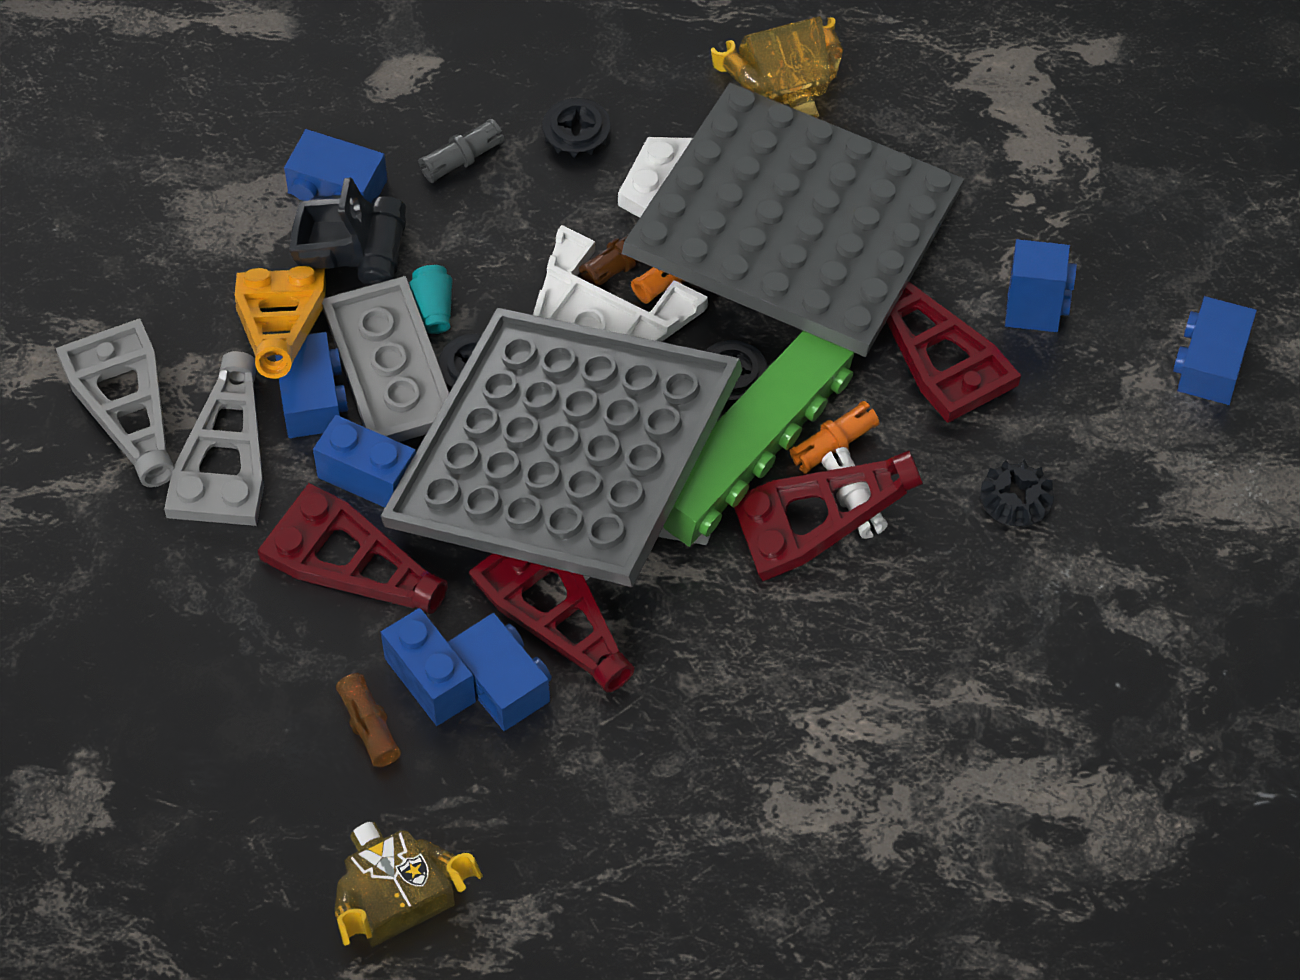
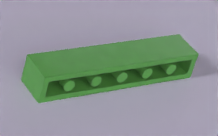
[663,331,855,547]

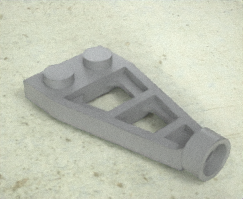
[56,318,175,487]
[164,351,264,526]

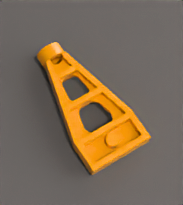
[235,266,326,379]

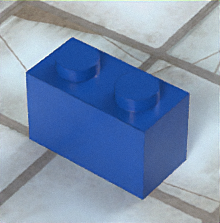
[284,129,388,203]
[1005,239,1077,332]
[1173,296,1256,405]
[275,332,348,438]
[313,415,416,508]
[381,608,476,726]
[448,613,552,731]

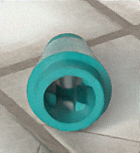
[409,265,453,334]

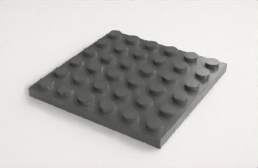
[622,83,964,357]
[380,308,743,587]

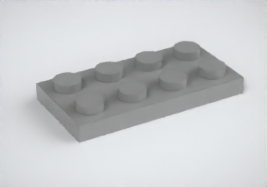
[322,276,449,442]

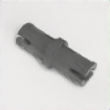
[418,119,505,183]

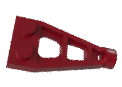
[886,282,1021,423]
[734,450,923,581]
[257,483,448,614]
[469,553,635,692]

